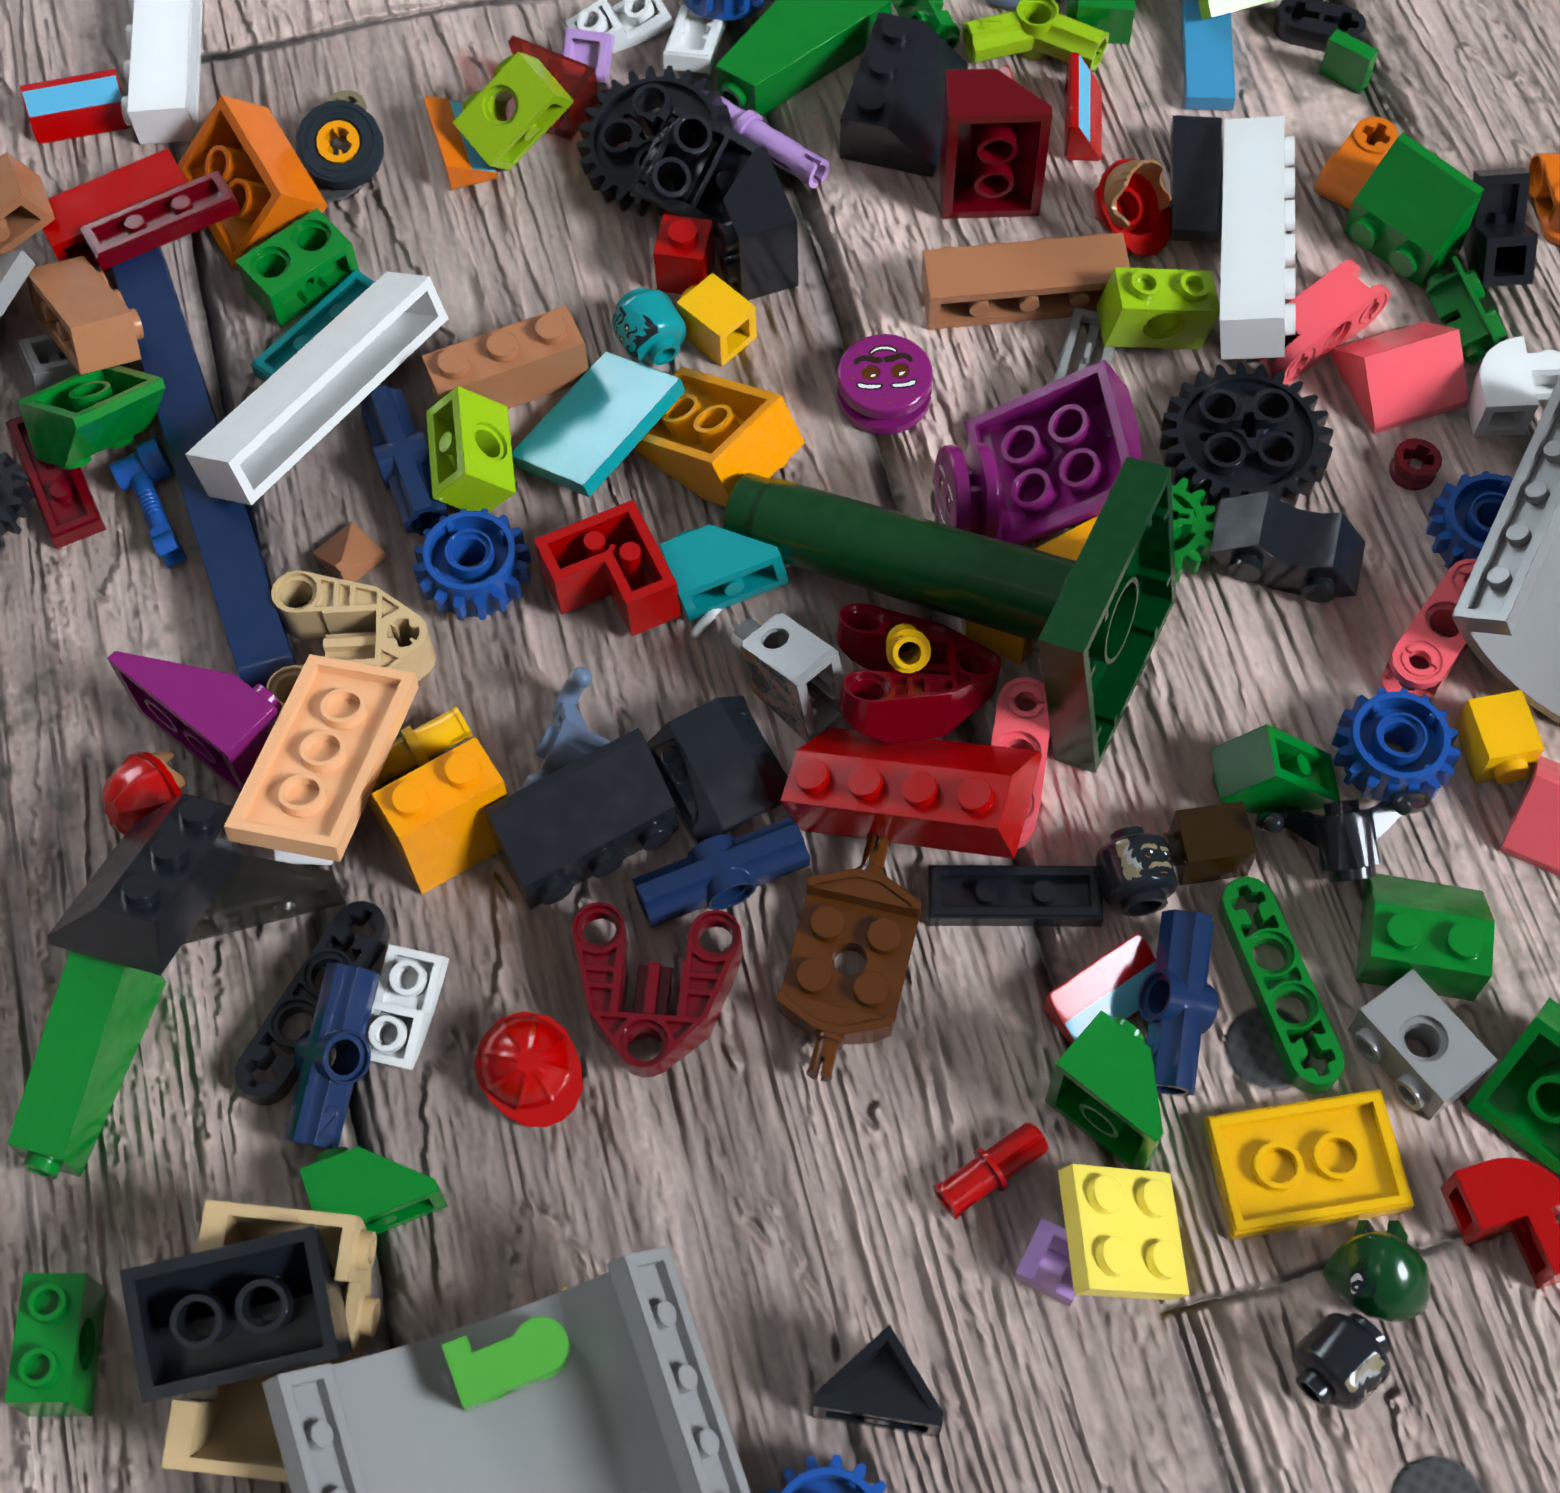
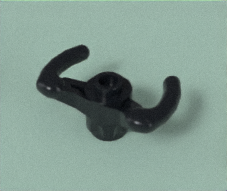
[1255,789,1431,882]

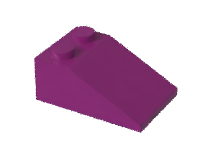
[107,651,282,793]

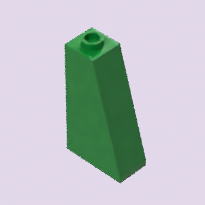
[715,0,892,116]
[7,951,166,1179]

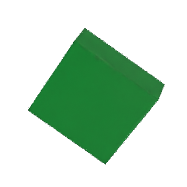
[1319,29,1379,94]

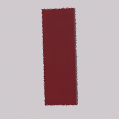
[80,171,241,271]
[5,416,107,549]

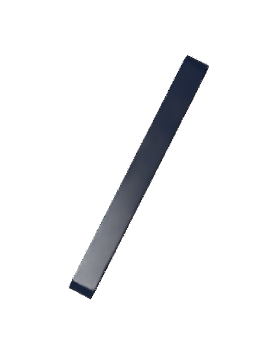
[112,246,297,688]

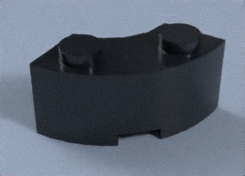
[1210,491,1366,603]

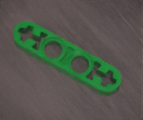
[1218,877,1345,1094]

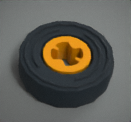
[296,100,384,190]

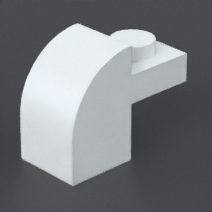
[1467,336,1560,437]

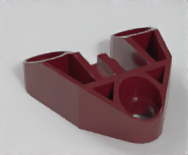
[836,603,1002,743]
[572,902,743,1077]

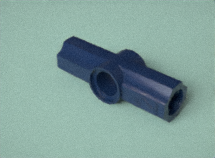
[360,385,448,536]
[632,817,810,928]
[1138,909,1218,1096]
[283,962,380,1149]

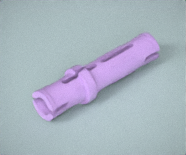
[721,95,830,188]

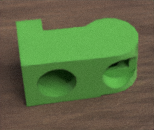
[441,1316,570,1412]

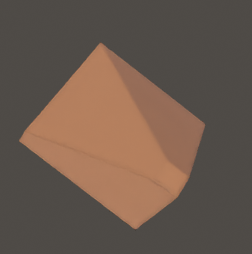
[311,521,387,582]

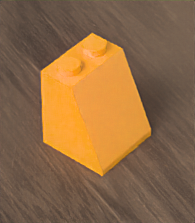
[368,737,508,894]

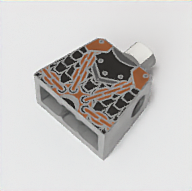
[731,613,844,743]

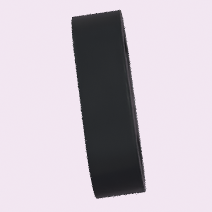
[1273,0,1366,52]

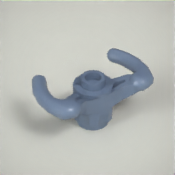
[515,667,611,792]

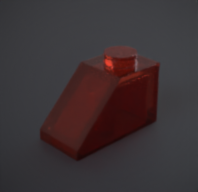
[508,35,599,141]

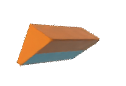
[423,97,498,190]

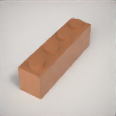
[921,232,1130,330]

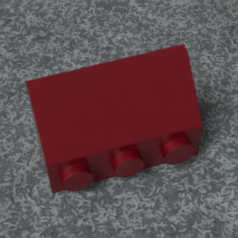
[939,69,1053,219]

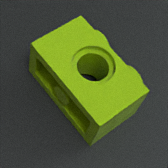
[452,52,574,171]
[1096,267,1220,349]
[426,386,516,513]

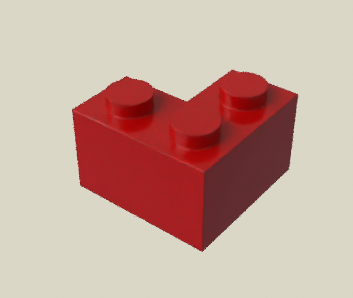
[534,500,681,636]

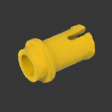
[886,624,931,673]

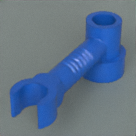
[109,438,187,569]

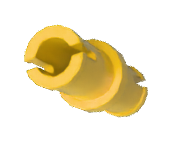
[374,705,473,789]

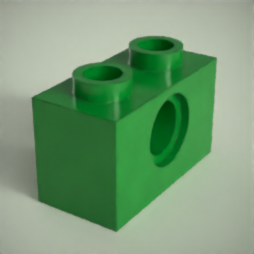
[4,1273,108,1417]

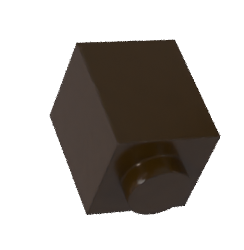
[1163,801,1257,886]

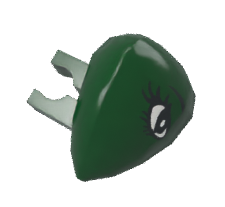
[1323,1220,1431,1322]

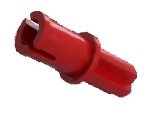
[933,1123,1049,1219]

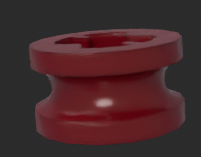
[1389,438,1442,491]

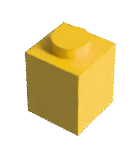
[676,273,757,367]
[1454,690,1545,784]

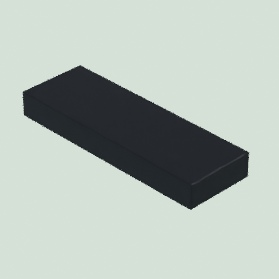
[1170,115,1222,243]
[928,865,1103,927]

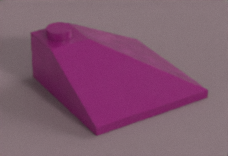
[964,359,1141,546]

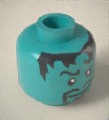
[611,288,687,365]

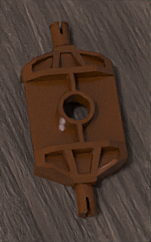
[776,834,922,1082]

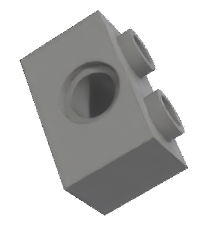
[1348,969,1497,1120]

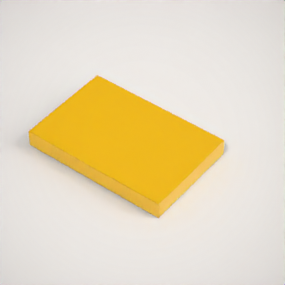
[1202,1089,1414,1240]

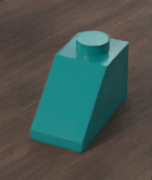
[660,524,790,621]

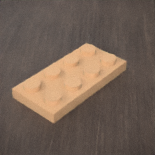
[224,654,419,862]

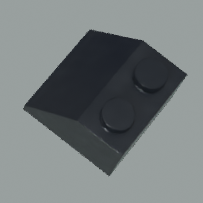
[717,146,799,300]

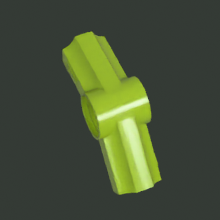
[962,0,1109,72]

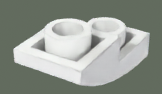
[566,0,675,53]
[365,944,449,1070]

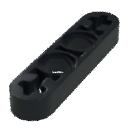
[235,901,390,1106]

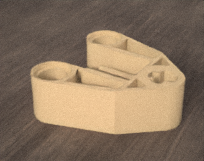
[266,570,436,714]

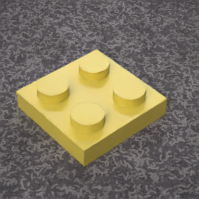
[1058,1164,1190,1301]

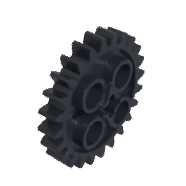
[576,65,733,216]
[1159,362,1334,507]

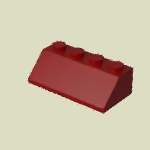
[781,727,1042,859]

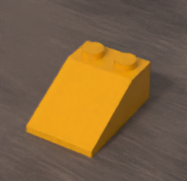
[633,367,805,507]

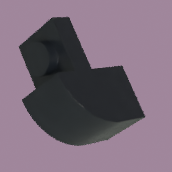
[1463,167,1538,287]

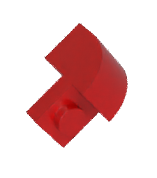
[1440,1157,1560,1289]

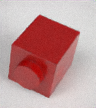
[653,214,715,295]

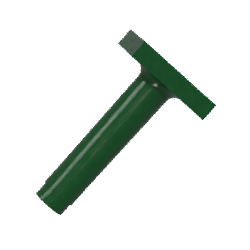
[723,456,1176,773]

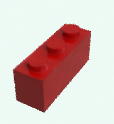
[41,148,188,267]

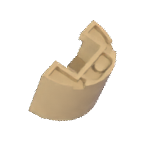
[161,1199,381,1483]

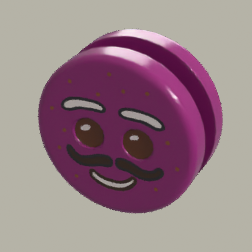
[837,334,933,435]
[934,442,1001,538]

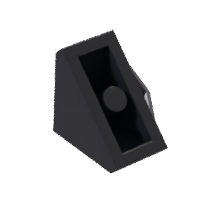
[813,1324,944,1437]

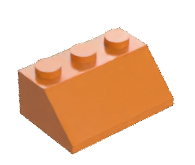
[178,95,328,269]

